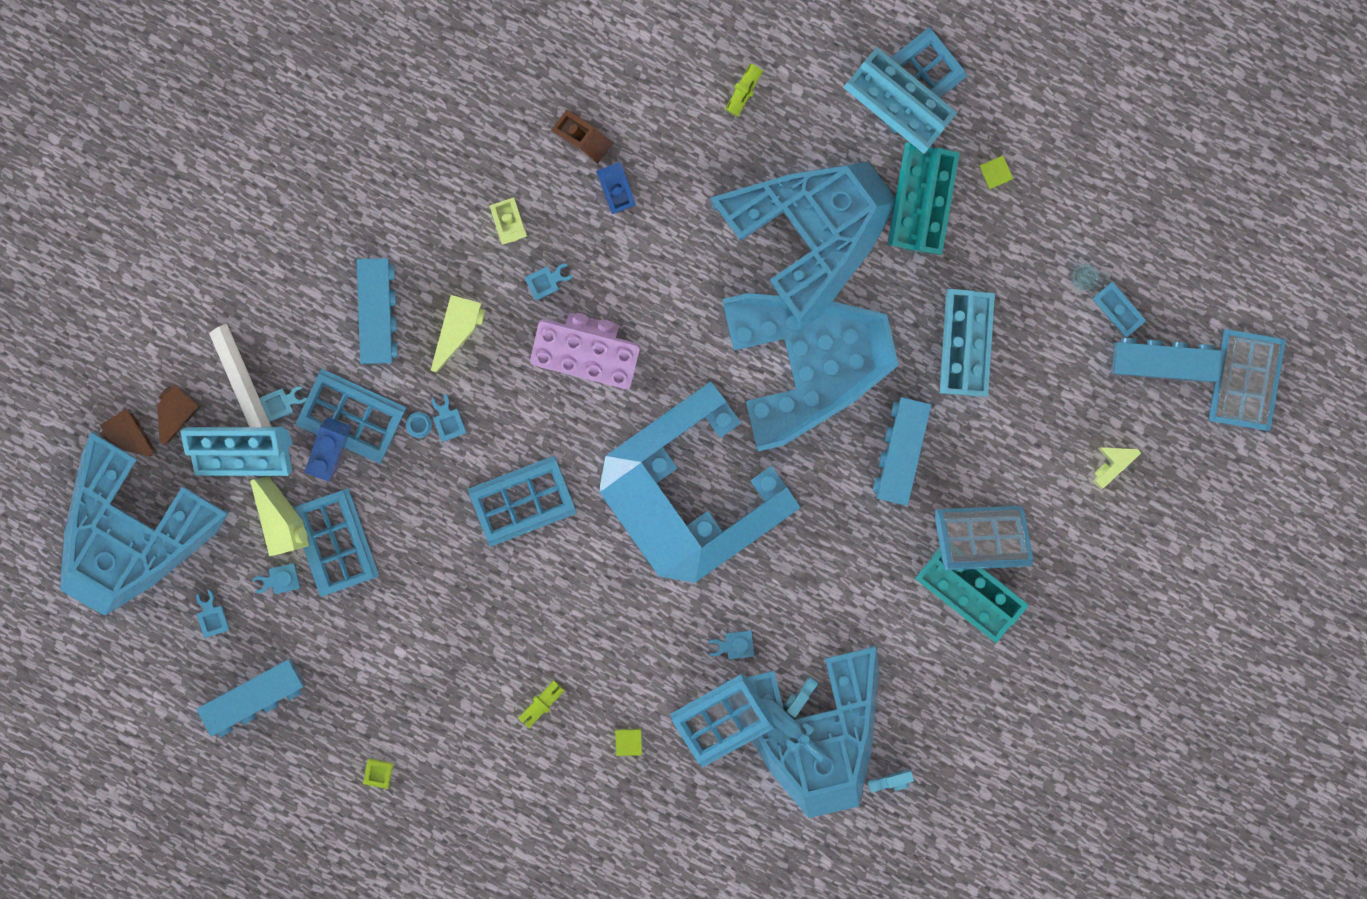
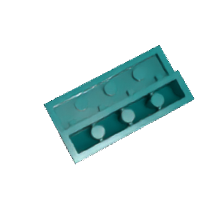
[887,143,960,255]
[915,542,1029,643]

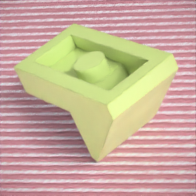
[490,198,527,245]
[1093,448,1141,488]

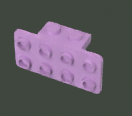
[530,312,640,389]

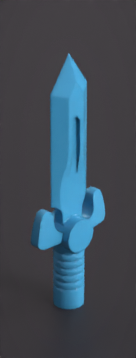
[760,698,827,762]

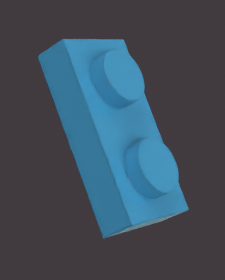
[1092,282,1146,338]

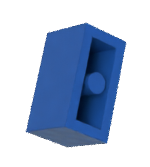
[304,417,352,482]

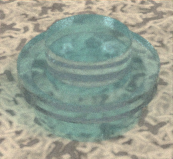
[1072,264,1098,290]

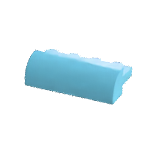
[843,47,957,153]
[940,289,995,397]
[181,427,293,476]

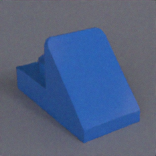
[596,162,636,214]

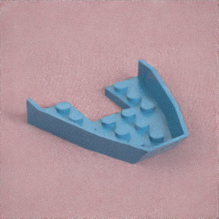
[710,161,895,329]
[722,293,899,452]
[60,430,230,616]
[723,645,879,818]

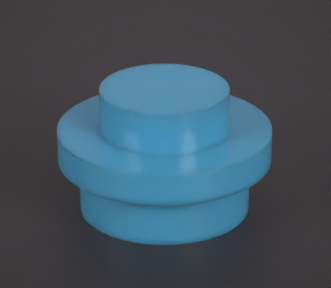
[406,412,432,438]

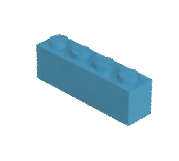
[357,258,398,364]
[1112,338,1221,382]
[872,397,932,506]
[196,658,306,737]

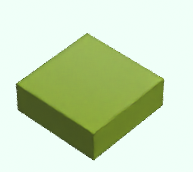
[979,155,1013,190]
[615,729,642,756]
[363,758,394,789]

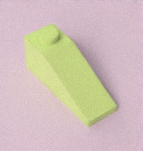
[431,295,486,372]
[250,476,309,556]

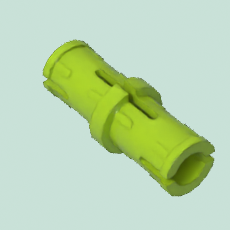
[725,63,764,117]
[518,680,565,729]

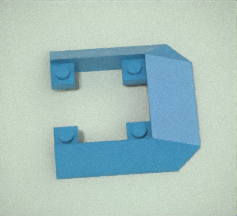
[599,381,801,583]

